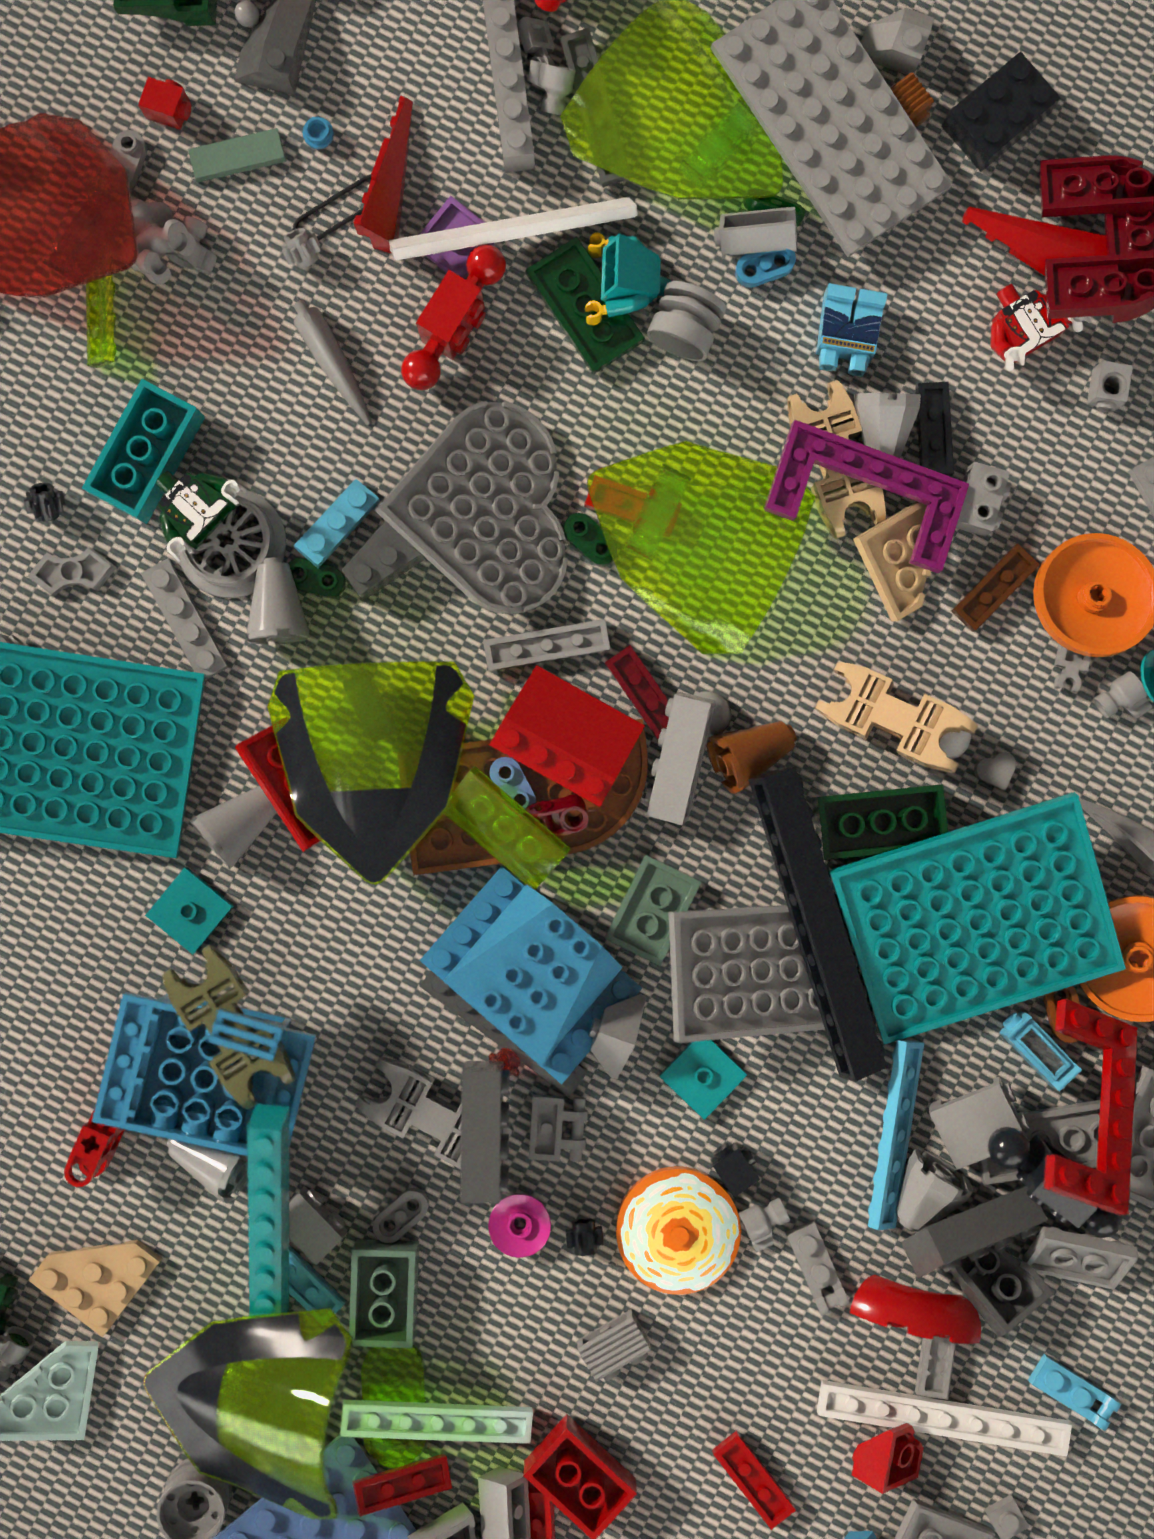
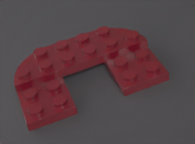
[1039,155,1154,323]

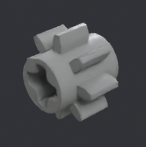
[281,228,321,268]

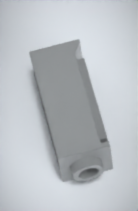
[714,207,797,259]

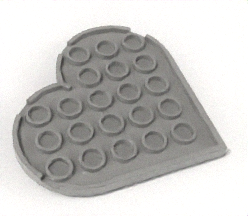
[375,401,568,614]

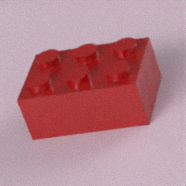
[523,1414,637,1539]

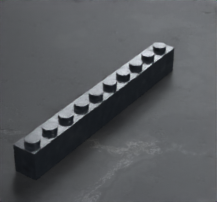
[749,766,887,1082]

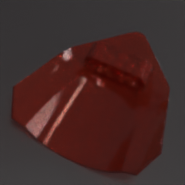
[0,113,138,298]

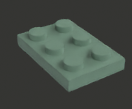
[604,855,701,966]

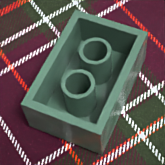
[349,1239,419,1348]

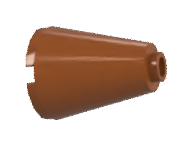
[706,721,797,794]

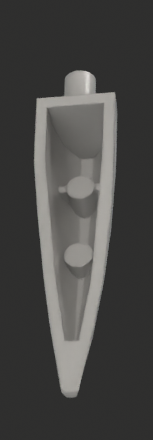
[293,299,372,425]
[1079,798,1154,879]

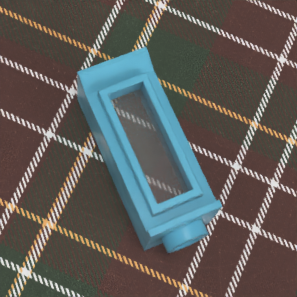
[999,1011,1082,1092]

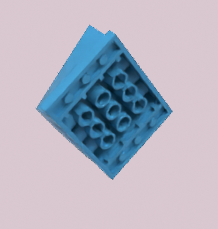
[419,866,642,1084]
[92,992,316,1156]

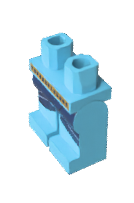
[815,283,888,377]

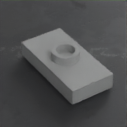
[915,1336,956,1400]

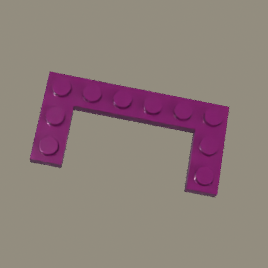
[764,420,969,573]

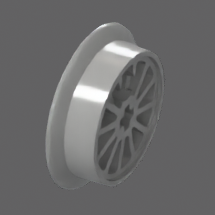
[179,490,286,598]

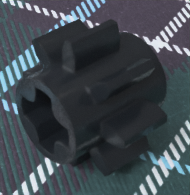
[24,483,65,522]
[566,1218,604,1256]

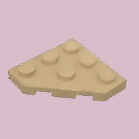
[853,502,932,622]
[28,1240,163,1338]

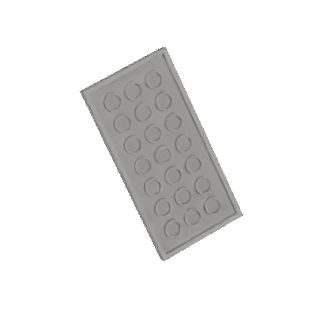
[711,0,953,257]

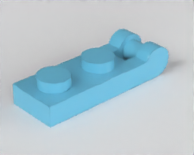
[1028,1354,1122,1431]

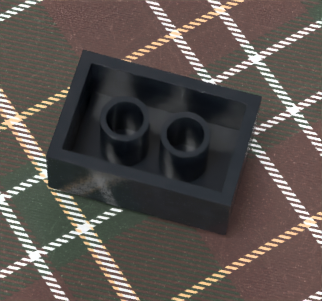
[941,51,1061,172]

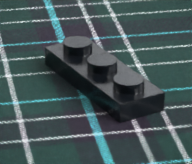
[915,382,954,476]

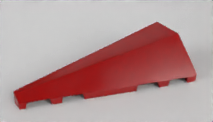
[353,96,413,253]
[962,206,1107,276]

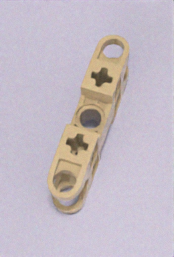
[787,380,886,539]
[815,662,978,773]

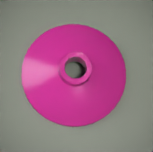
[488,1194,551,1258]

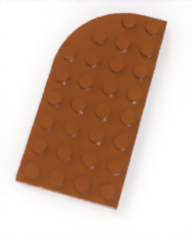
[397,719,648,876]

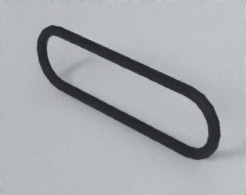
[293,174,371,241]

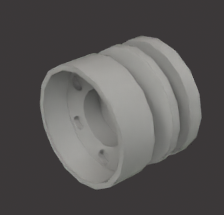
[647,281,727,361]
[156,1458,233,1539]

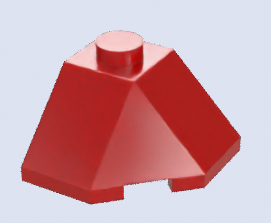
[851,1423,924,1494]

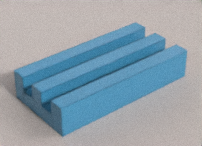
[208,1008,284,1061]

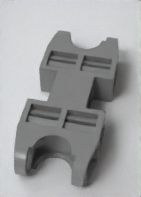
[355,1057,514,1169]

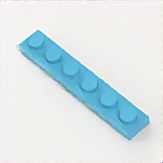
[868,1040,924,1230]

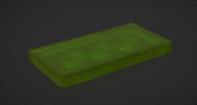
[442,766,571,890]

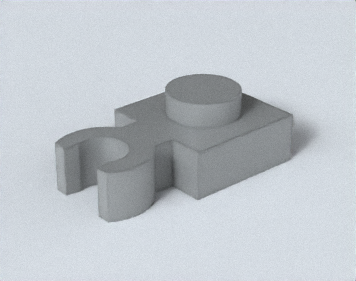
[1054,644,1091,692]

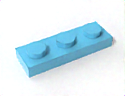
[294,479,380,568]

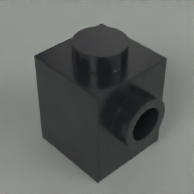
[710,1142,760,1198]

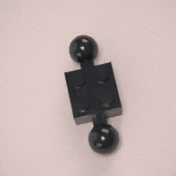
[988,1127,1122,1238]

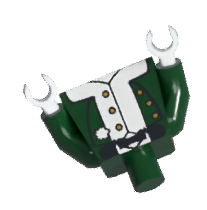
[155,471,247,562]

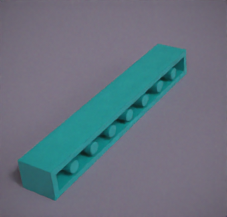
[247,1104,289,1319]

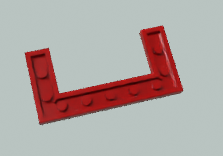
[1044,999,1138,1215]

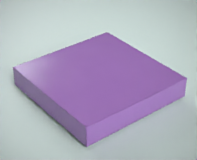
[419,196,494,279]

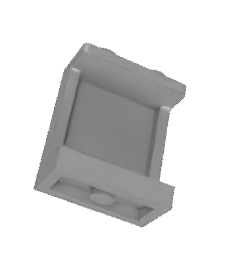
[929,1076,1030,1170]

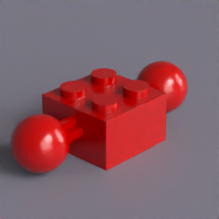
[401,244,506,391]

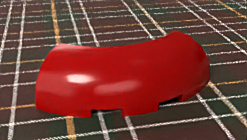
[849,1274,981,1344]

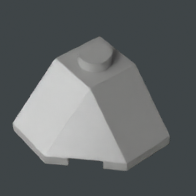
[861,8,934,75]
[589,994,646,1080]

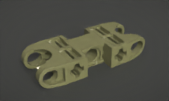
[163,945,295,1110]

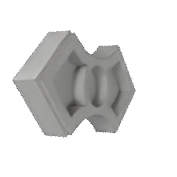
[27,547,117,597]

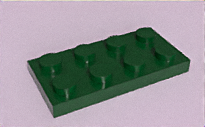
[525,236,645,375]

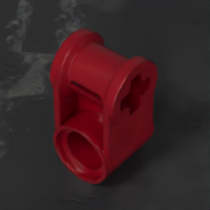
[525,795,588,842]

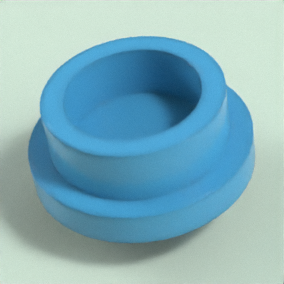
[303,117,334,149]

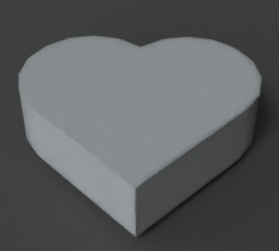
[974,752,1016,791]

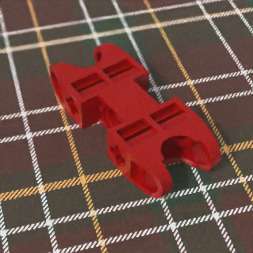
[64,1088,126,1187]

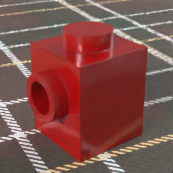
[138,76,191,130]

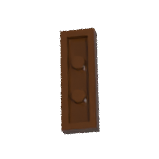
[951,543,1040,632]

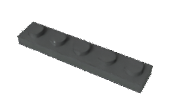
[560,27,632,187]

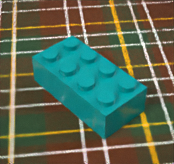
[82,378,205,525]

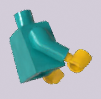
[585,232,671,325]

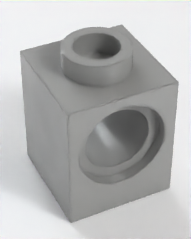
[1087,360,1133,412]

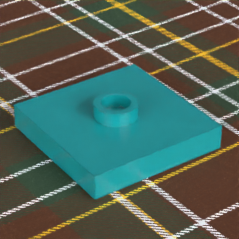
[145,867,234,955]
[659,1040,747,1120]

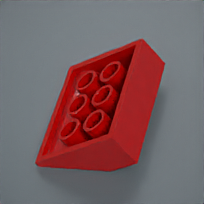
[489,665,645,807]

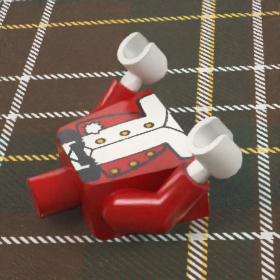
[990,283,1092,371]

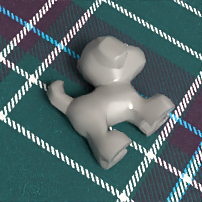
[111,199,196,285]

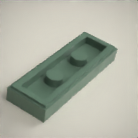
[188,128,286,183]

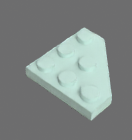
[0,1341,99,1441]

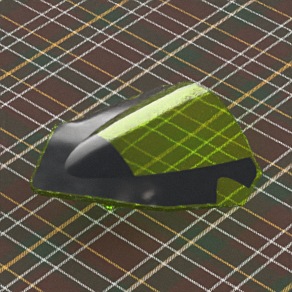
[267,661,474,885]
[143,1308,354,1519]

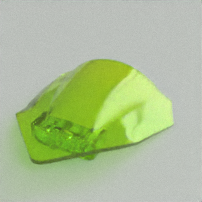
[560,0,783,200]
[587,441,816,654]

